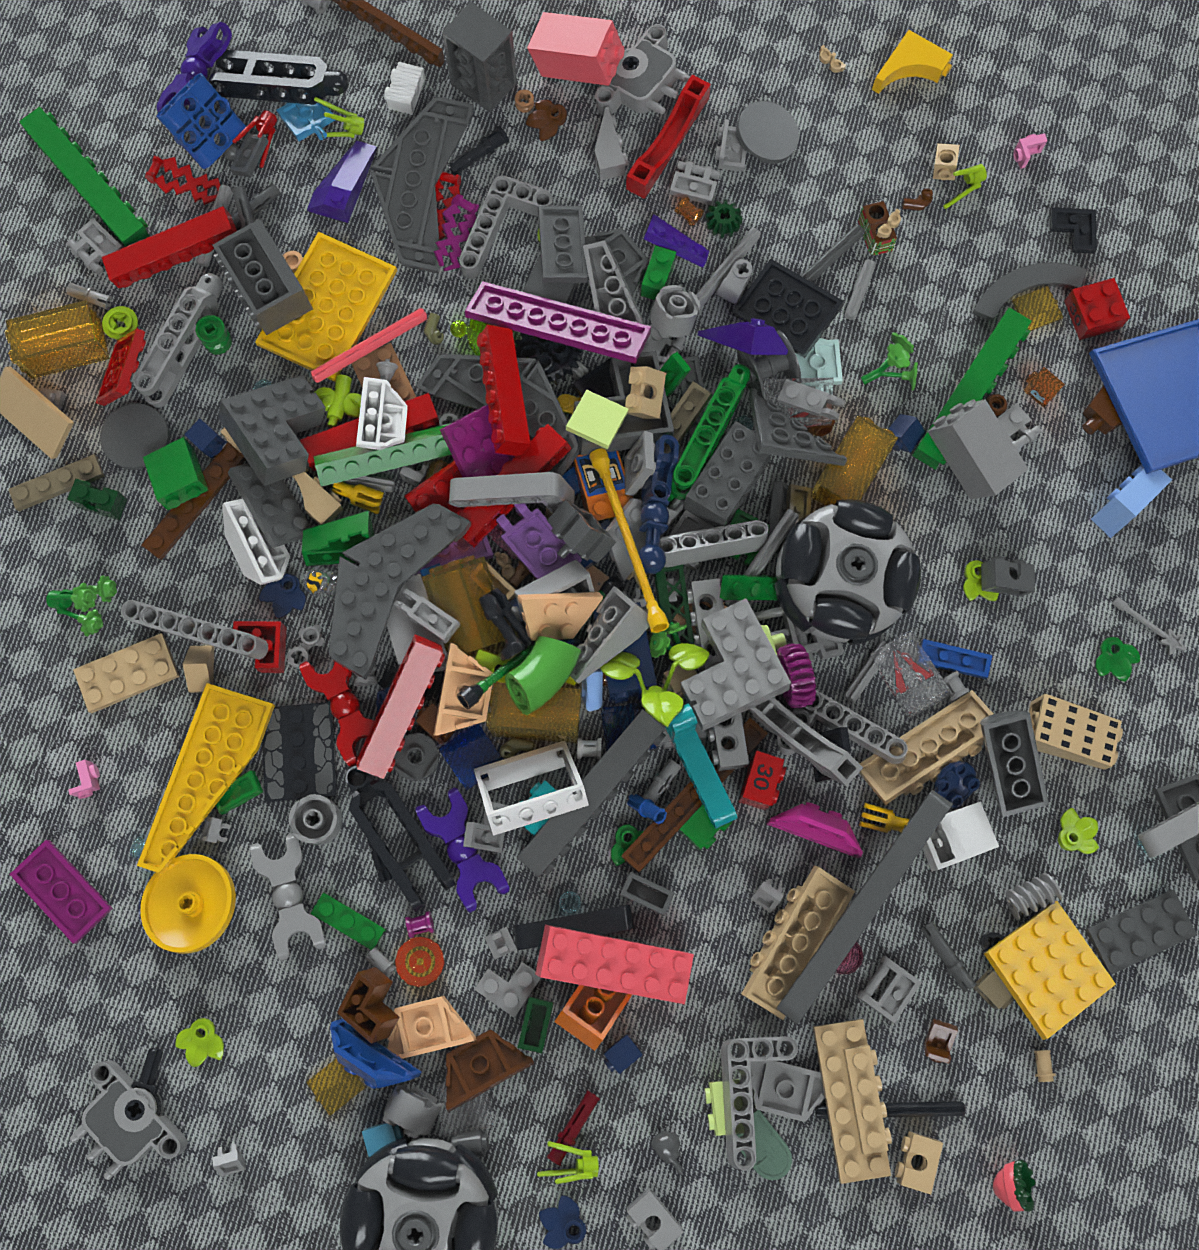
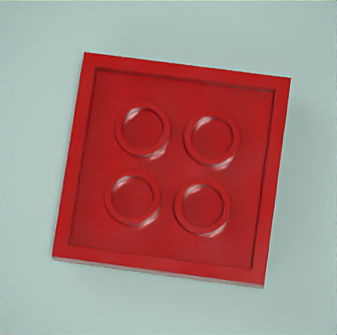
[95,328,146,406]

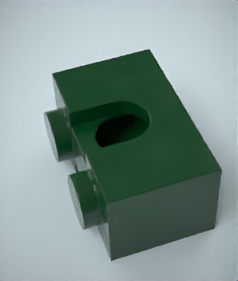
[67,479,127,520]
[518,996,554,1054]

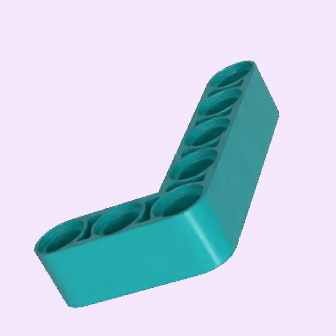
[665,704,738,829]

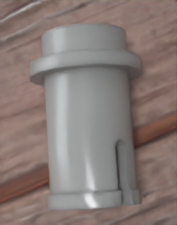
[365,947,397,978]

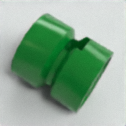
[195,315,232,355]

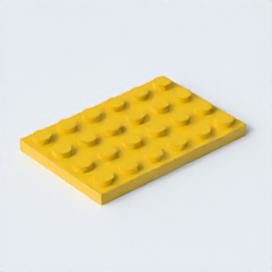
[255,232,397,382]

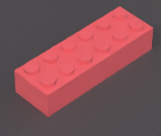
[535,925,694,1004]

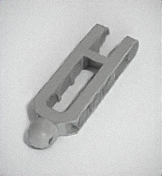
[133,273,223,408]

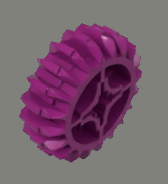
[777,644,816,708]

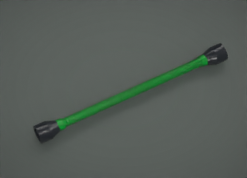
[457,576,624,709]

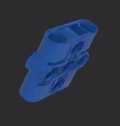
[156,73,246,169]

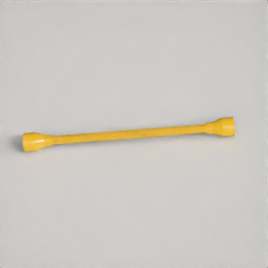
[589,448,669,633]

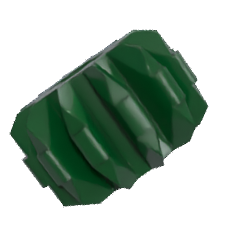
[705,199,743,239]

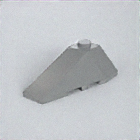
[570,586,649,684]

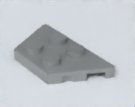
[606,498,678,581]
[750,1056,825,1122]

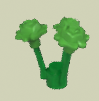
[46,575,117,637]

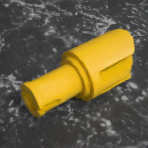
[332,481,384,514]
[859,803,910,833]

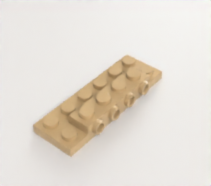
[859,690,994,805]
[741,865,855,1020]
[813,1019,892,1184]

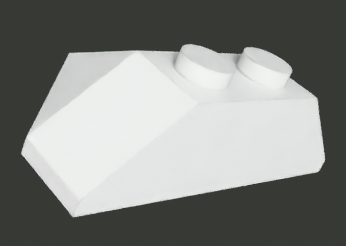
[356,377,408,450]
[222,499,290,585]

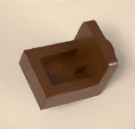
[924,1019,958,1064]

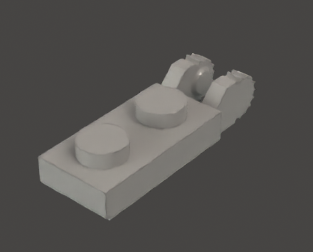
[777,379,846,420]
[394,589,460,644]

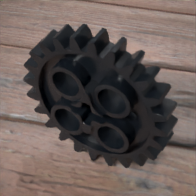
[515,333,583,386]

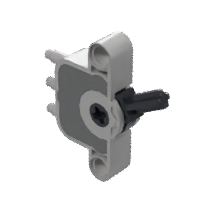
[595,24,690,115]
[70,1048,187,1180]

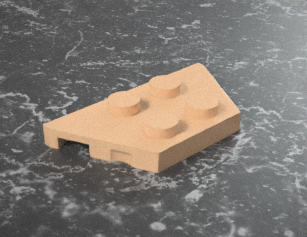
[518,592,603,641]
[433,643,492,736]
[387,996,476,1059]

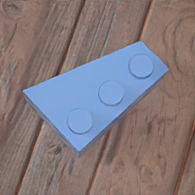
[1091,464,1172,538]

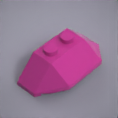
[767,802,863,858]

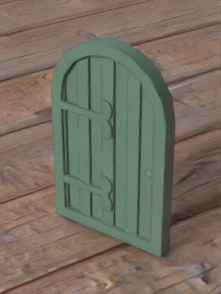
[736,1110,792,1180]

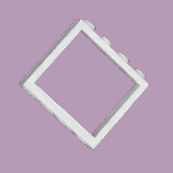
[474,741,589,836]

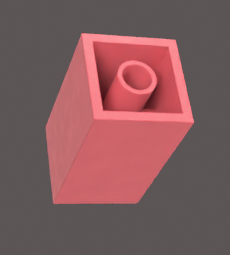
[527,12,624,86]

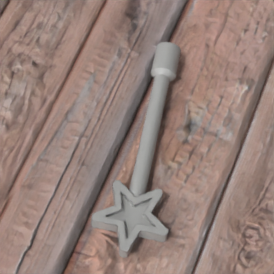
[1112,597,1186,655]

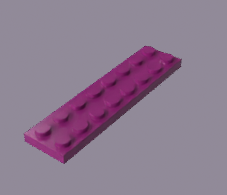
[465,281,651,364]

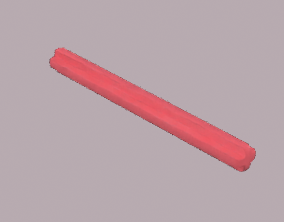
[310,308,427,383]

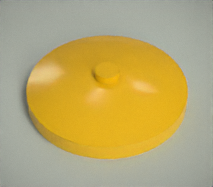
[140,854,236,954]

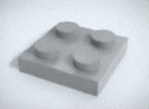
[624,431,656,496]

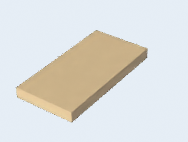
[0,366,74,459]

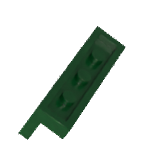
[654,564,694,663]

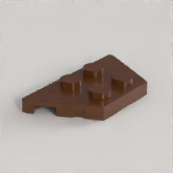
[446,1029,534,1112]

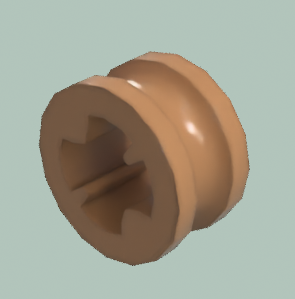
[515,90,534,113]

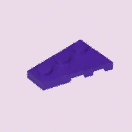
[643,214,709,268]

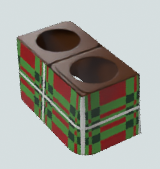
[858,201,897,255]

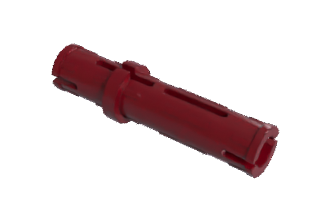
[546,1090,600,1166]

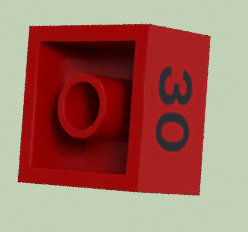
[1064,278,1130,340]
[738,751,787,811]

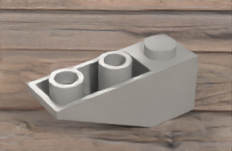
[594,107,628,181]

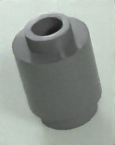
[451,1130,489,1157]

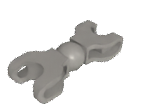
[250,833,325,961]

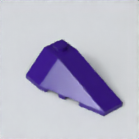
[697,318,788,355]

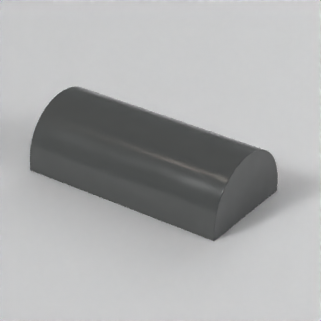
[980,710,1049,817]

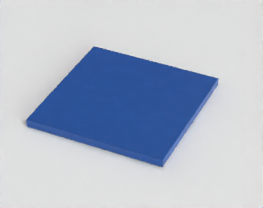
[1089,319,1199,474]

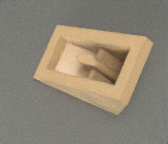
[183,645,214,693]

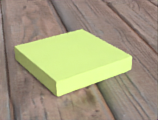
[566,390,628,449]

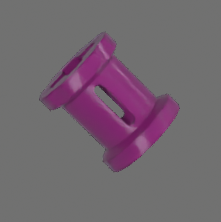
[405,911,435,938]

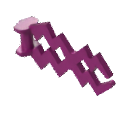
[433,194,479,271]

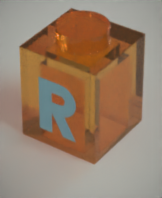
[1023,367,1065,408]

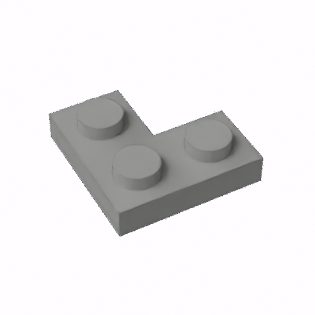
[463,802,509,853]
[474,962,541,1018]

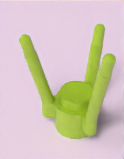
[314,97,364,138]
[943,164,987,209]
[537,1141,599,1184]

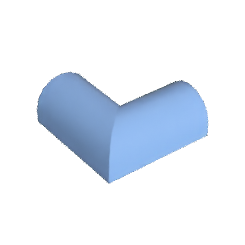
[577,646,603,711]

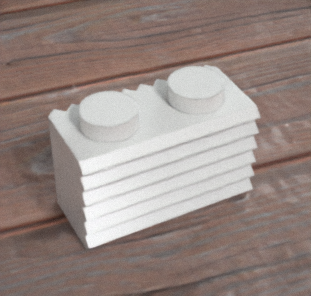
[384,62,425,115]

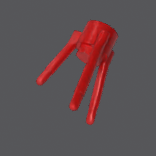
[232,110,277,168]

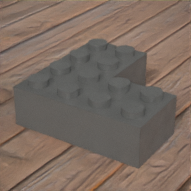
[573,351,674,456]
[218,375,326,486]

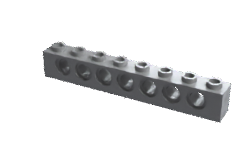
[686,578,749,771]

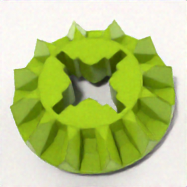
[102,306,139,341]

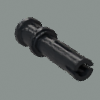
[447,126,510,175]

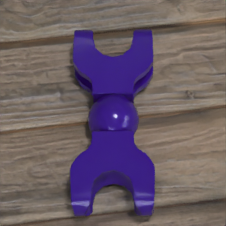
[157,22,232,112]
[415,787,509,913]

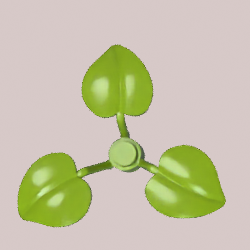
[600,643,709,727]

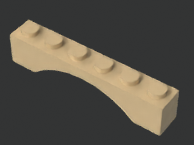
[220,427,343,525]

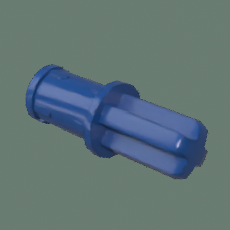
[627,794,667,824]

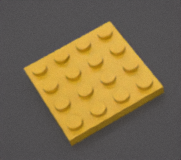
[984,901,1116,1040]

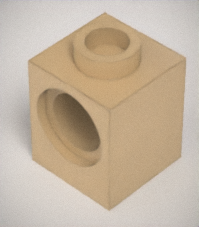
[933,144,960,180]

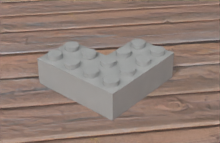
[681,599,791,731]

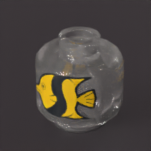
[303,565,337,599]

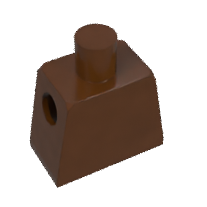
[1082,385,1122,435]

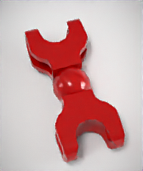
[299,661,374,767]

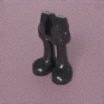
[479,588,535,661]

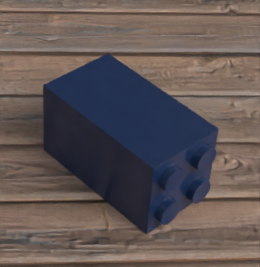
[593,602,657,704]

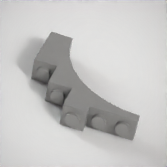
[748,697,863,787]

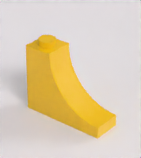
[872,30,953,94]

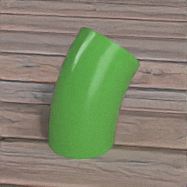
[505,636,581,715]

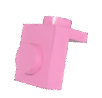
[1013,133,1047,169]
[68,760,100,799]

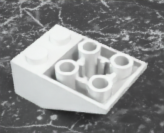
[922,801,999,871]

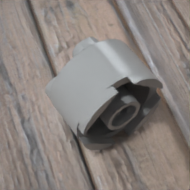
[650,285,700,338]
[289,794,342,845]
[382,1082,442,1138]

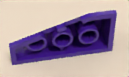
[307,140,377,223]

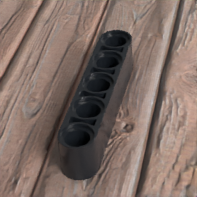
[513,904,635,951]

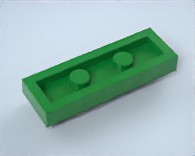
[719,575,778,600]
[310,892,386,950]

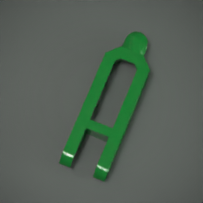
[671,364,751,500]

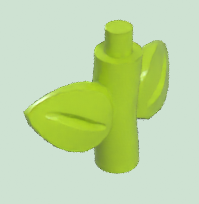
[314,374,362,428]

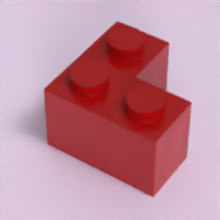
[232,621,287,673]

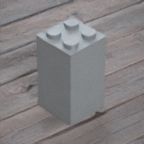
[928,399,1028,499]
[386,574,448,672]

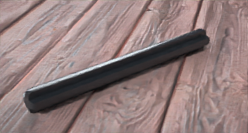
[815,1101,965,1119]

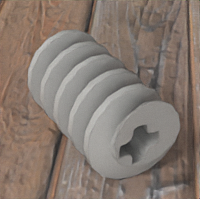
[1006,873,1063,920]

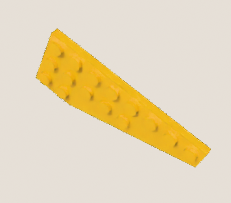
[137,683,275,874]

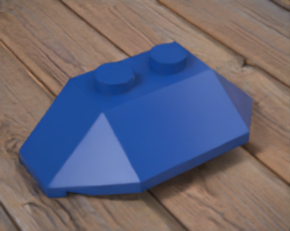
[330,1019,422,1089]

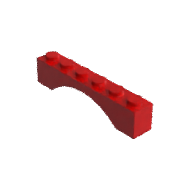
[626,74,711,199]

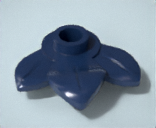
[259,574,306,618]
[539,1195,586,1249]

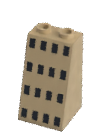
[1029,694,1123,770]

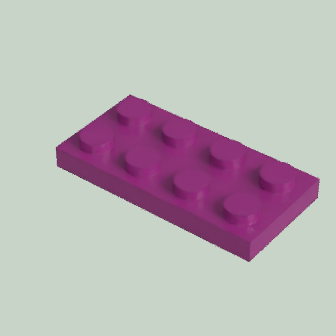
[10,839,113,944]

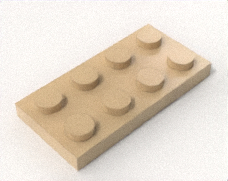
[73,633,180,714]

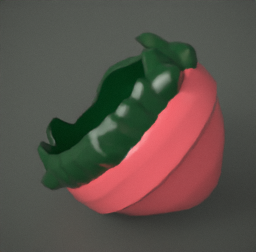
[993,1160,1036,1212]

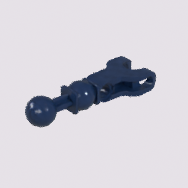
[638,435,679,574]

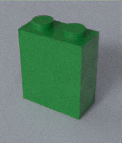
[143,437,208,510]

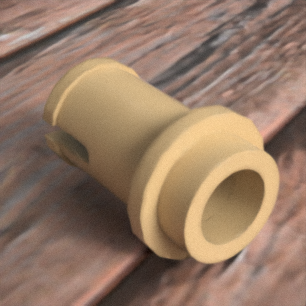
[1034,1050,1056,1082]

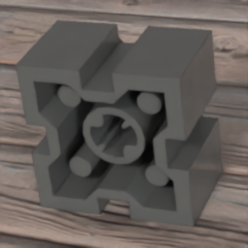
[547,499,616,563]

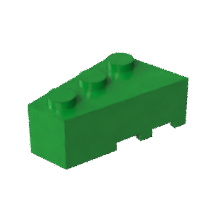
[302,511,375,566]

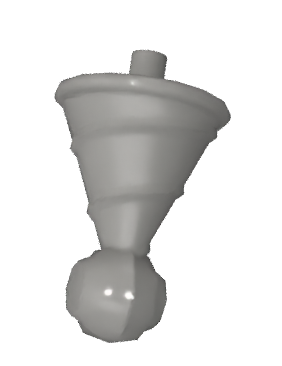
[376,359,398,383]

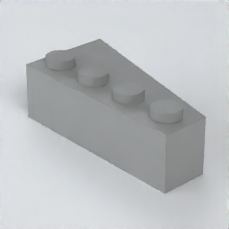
[583,240,646,325]

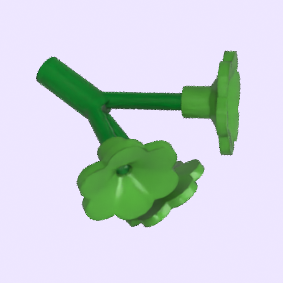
[861,332,918,391]

